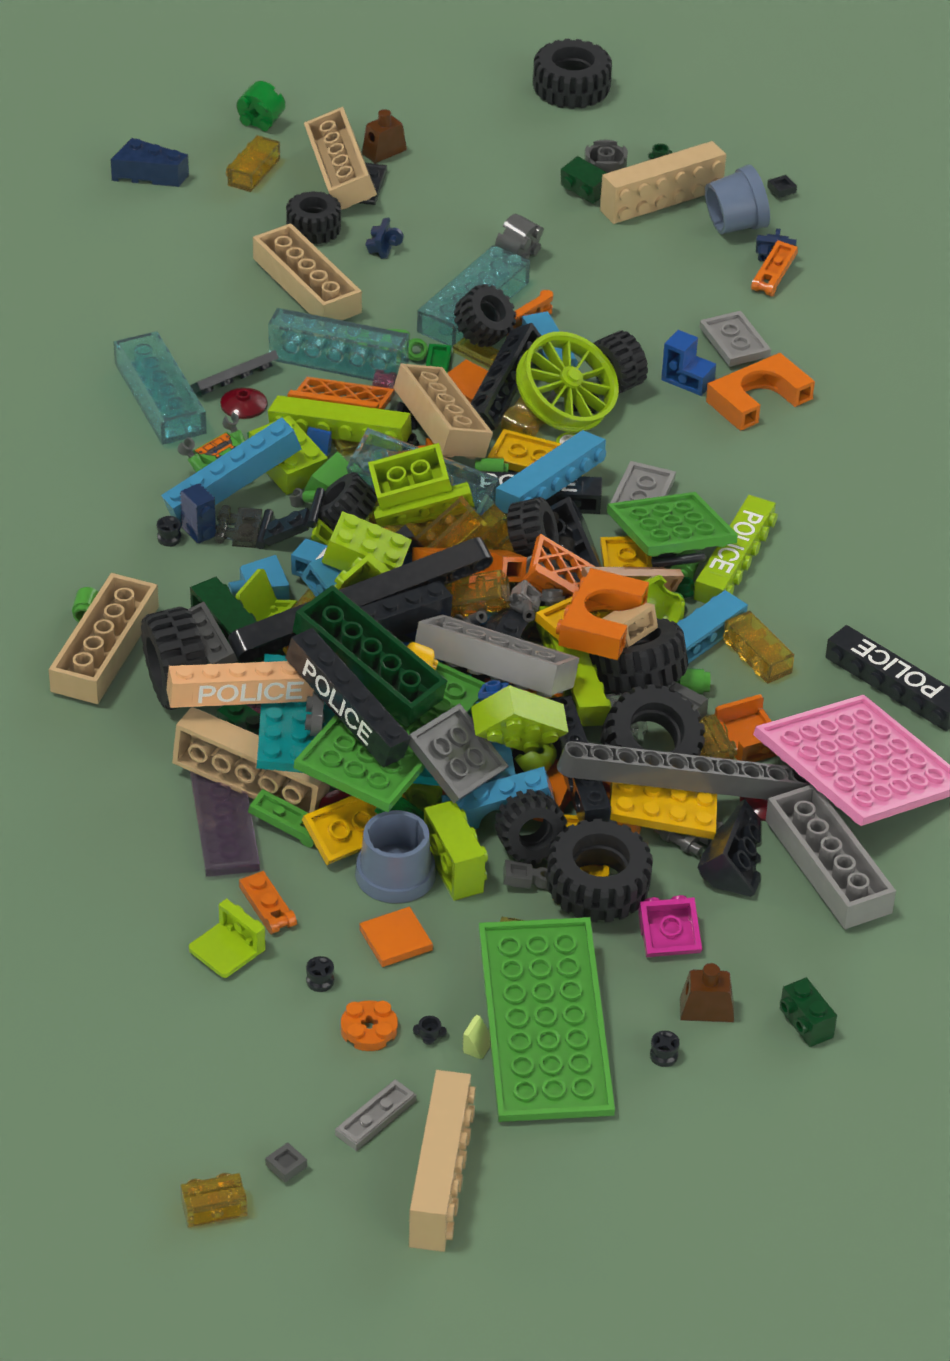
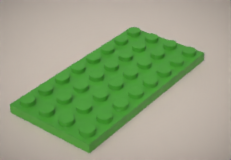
[293,662,485,812]
[479,917,615,1122]

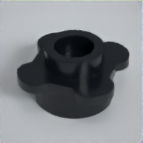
[413,1015,447,1045]

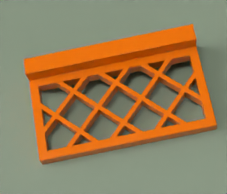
[288,377,395,409]
[522,534,595,600]

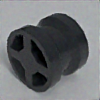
[156,516,182,547]
[306,956,334,992]
[650,1030,680,1067]

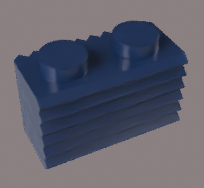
[180,483,216,543]

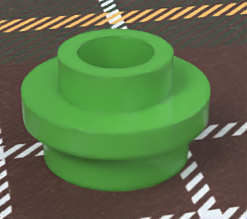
[405,338,428,361]

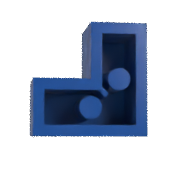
[661,330,716,396]

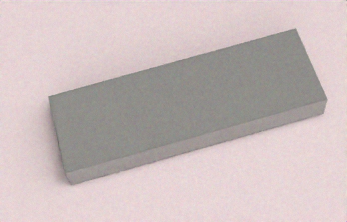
[335,1079,416,1151]

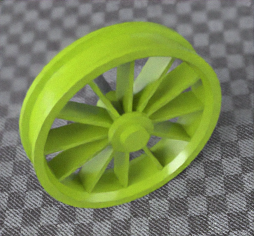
[516,331,619,433]

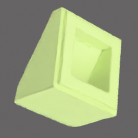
[463,1015,491,1059]

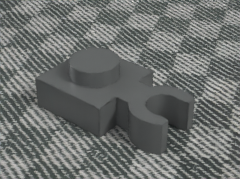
[503,859,548,889]

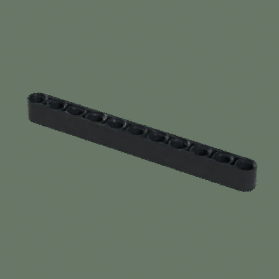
[228,537,494,662]

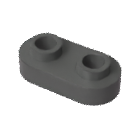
[305,691,324,737]

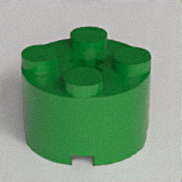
[237,81,286,132]

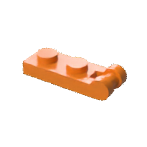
[751,240,798,296]
[507,290,553,336]
[239,871,297,934]

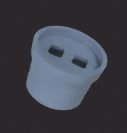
[705,164,770,234]
[355,810,436,903]

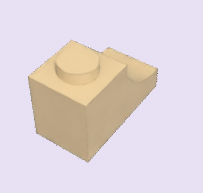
[602,603,658,648]

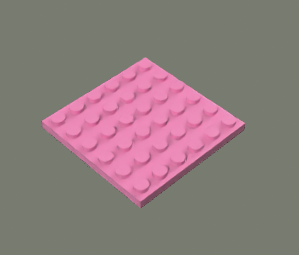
[753,695,950,826]

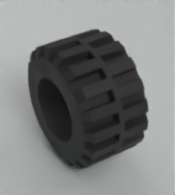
[286,191,341,244]
[453,284,516,347]
[593,330,648,394]
[319,472,377,531]
[507,497,559,558]
[495,789,568,864]

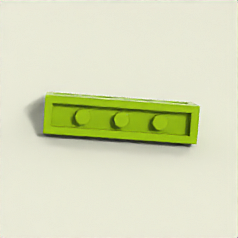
[373,482,475,531]

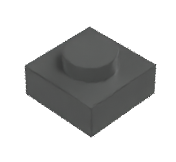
[265,1142,307,1182]

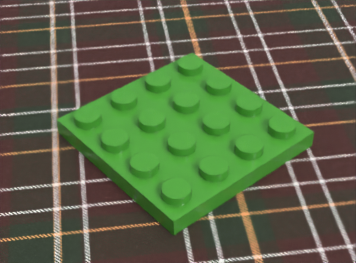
[607,492,738,557]

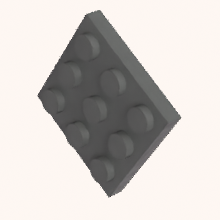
[409,703,509,803]

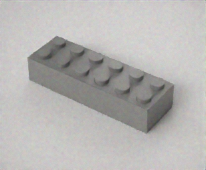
[415,615,579,697]
[766,784,896,929]

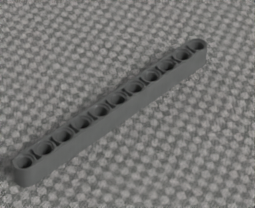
[557,741,829,801]

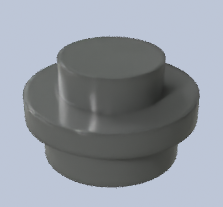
[540,589,565,606]

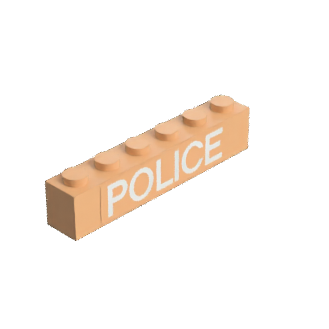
[167,661,314,708]

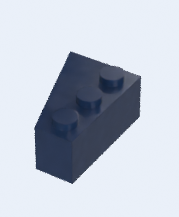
[110,138,189,187]

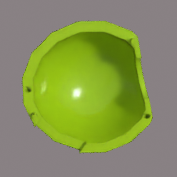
[643,575,685,623]

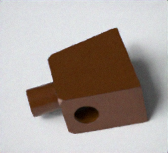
[362,109,407,164]
[680,963,734,1022]

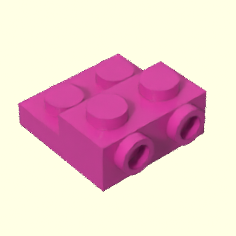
[638,895,702,957]

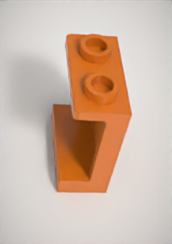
[714,694,777,762]

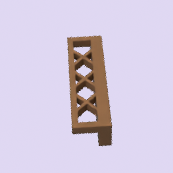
[581,567,684,592]

